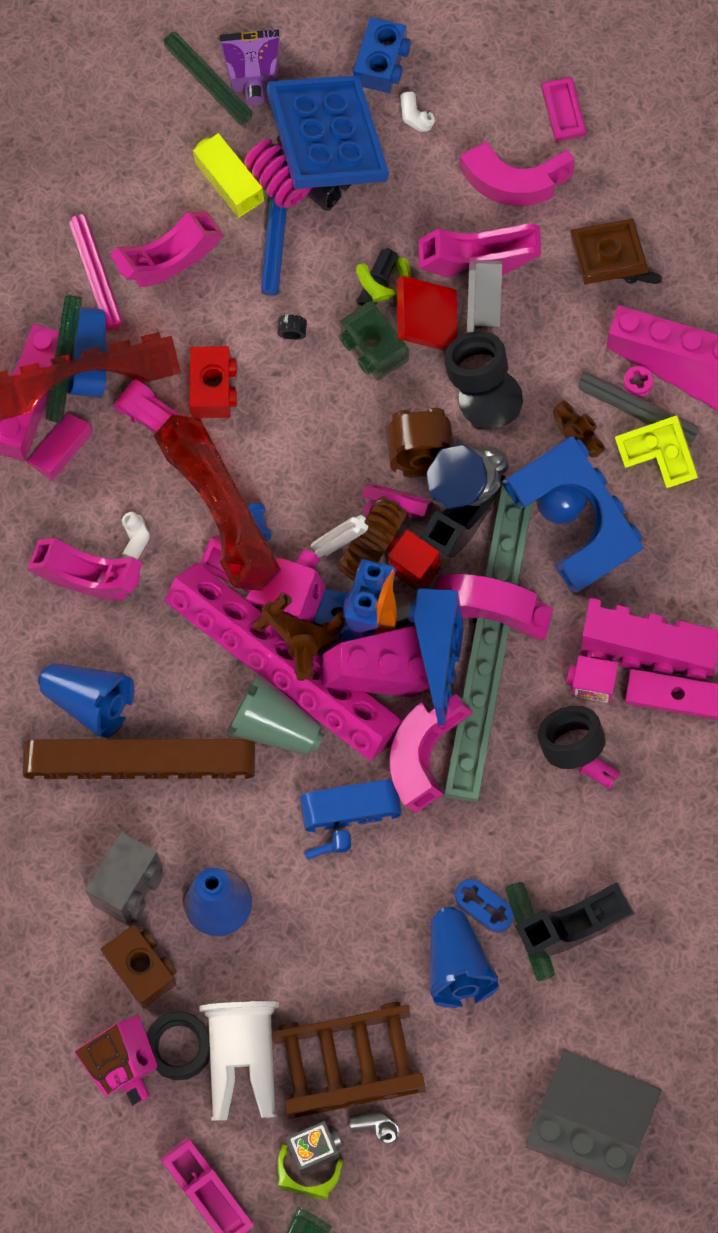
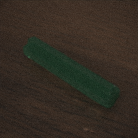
[505,882,555,981]

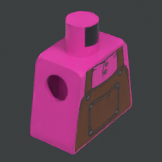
[74,1015,157,1106]

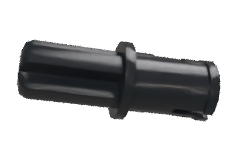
[356,248,398,311]

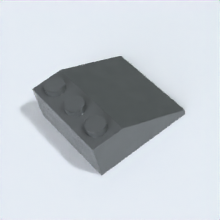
[526,1050,662,1187]

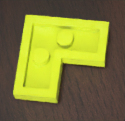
[615,415,699,488]

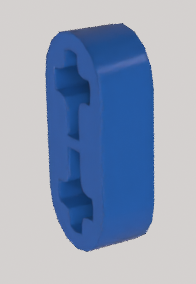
[455,879,513,933]

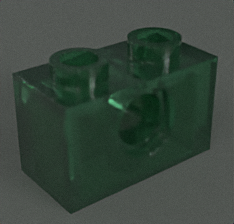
[339,300,409,381]

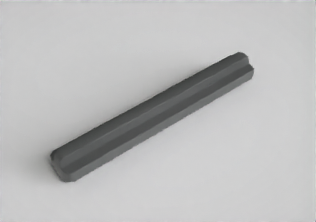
[578,372,699,443]

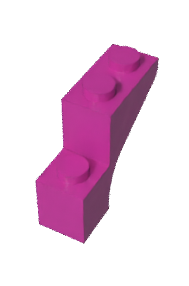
[419,224,541,277]

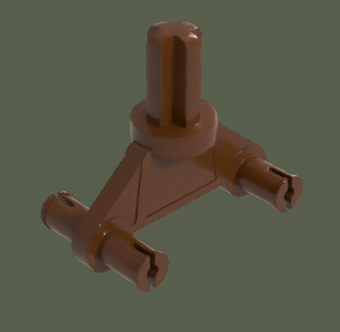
[253,592,347,681]

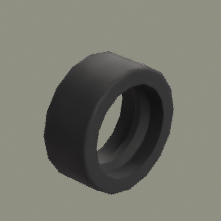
[444,331,508,393]
[538,705,606,769]
[147,1011,210,1080]

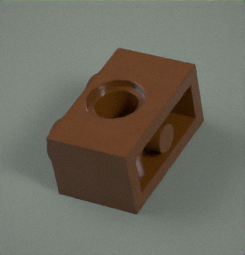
[100,924,177,1009]

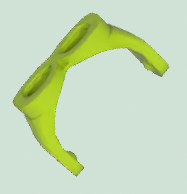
[356,257,411,302]
[277,1144,344,1200]

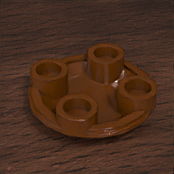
[553,400,605,458]

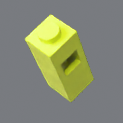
[193,133,264,218]

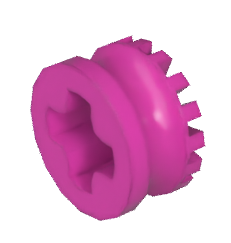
[624,366,653,398]

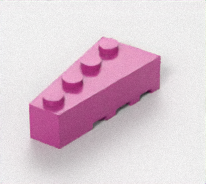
[580,598,718,681]

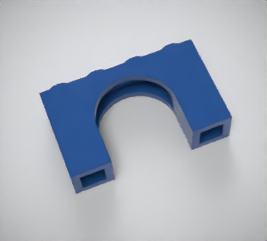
[501,436,644,593]

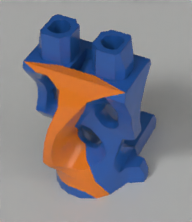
[313,559,397,642]

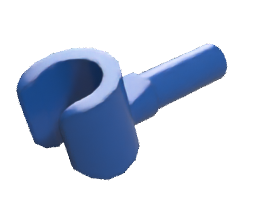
[305,830,351,860]

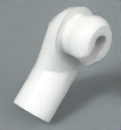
[400,92,435,132]
[122,512,150,560]

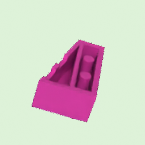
[322,626,429,697]

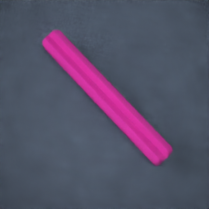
[69,214,123,330]

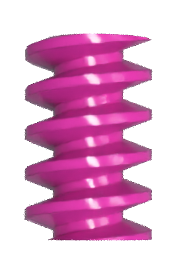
[244,139,312,209]

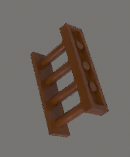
[272,1002,426,1119]

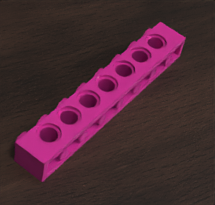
[164,563,403,761]

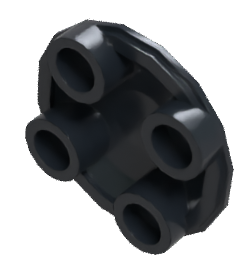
[458,373,523,429]

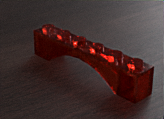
[0,332,181,420]
[154,414,281,591]

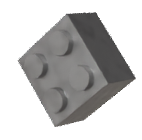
[85,832,164,925]

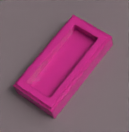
[541,77,586,142]

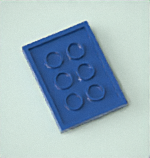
[266,75,389,189]

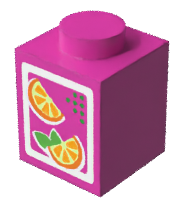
[566,655,618,703]

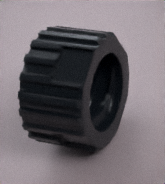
[277,314,307,340]

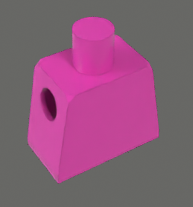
[246,550,325,624]

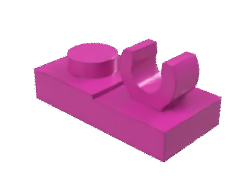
[362,483,433,520]

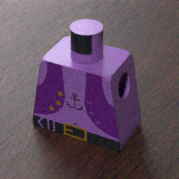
[220,29,281,105]

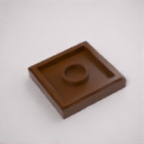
[571,218,648,285]

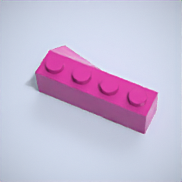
[607,305,718,412]
[0,324,67,461]

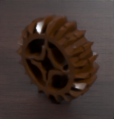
[338,496,407,580]

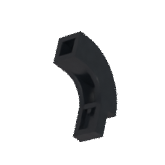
[420,475,506,558]
[515,882,635,958]

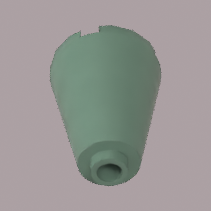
[227,673,324,755]

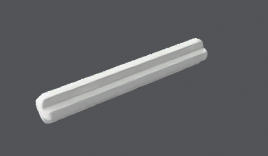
[311,515,369,558]

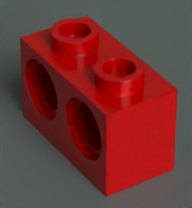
[386,530,441,591]

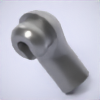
[349,1111,399,1144]

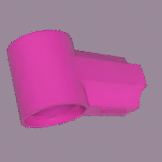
[113,379,182,440]

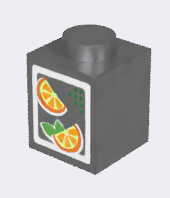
[286,1121,343,1175]

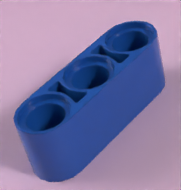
[67,306,106,398]
[300,780,402,832]

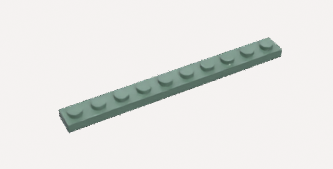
[445,485,533,803]

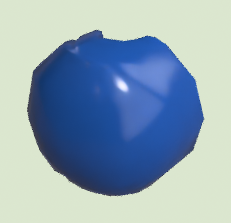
[537,486,588,524]

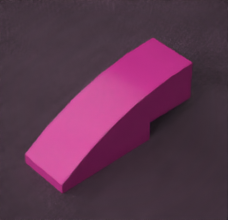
[159,1137,254,1233]

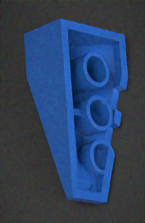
[409,589,464,725]

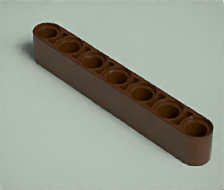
[22,739,255,779]

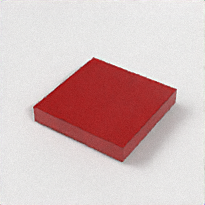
[397,276,458,351]

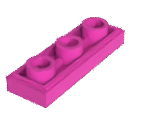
[625,669,718,720]

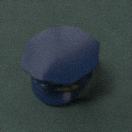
[426,444,509,509]

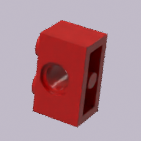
[189,346,237,418]

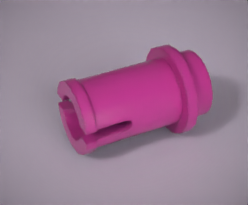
[577,758,621,790]

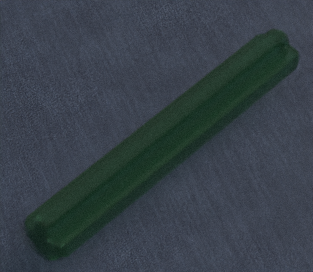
[163,32,253,125]
[46,294,82,422]

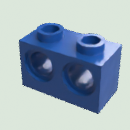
[353,17,411,93]

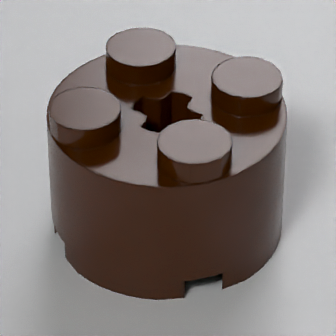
[386,408,454,478]

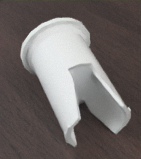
[199,1001,279,1121]

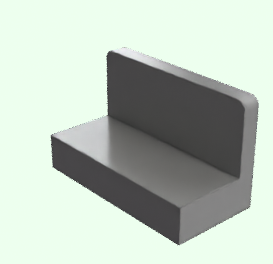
[467,260,502,332]

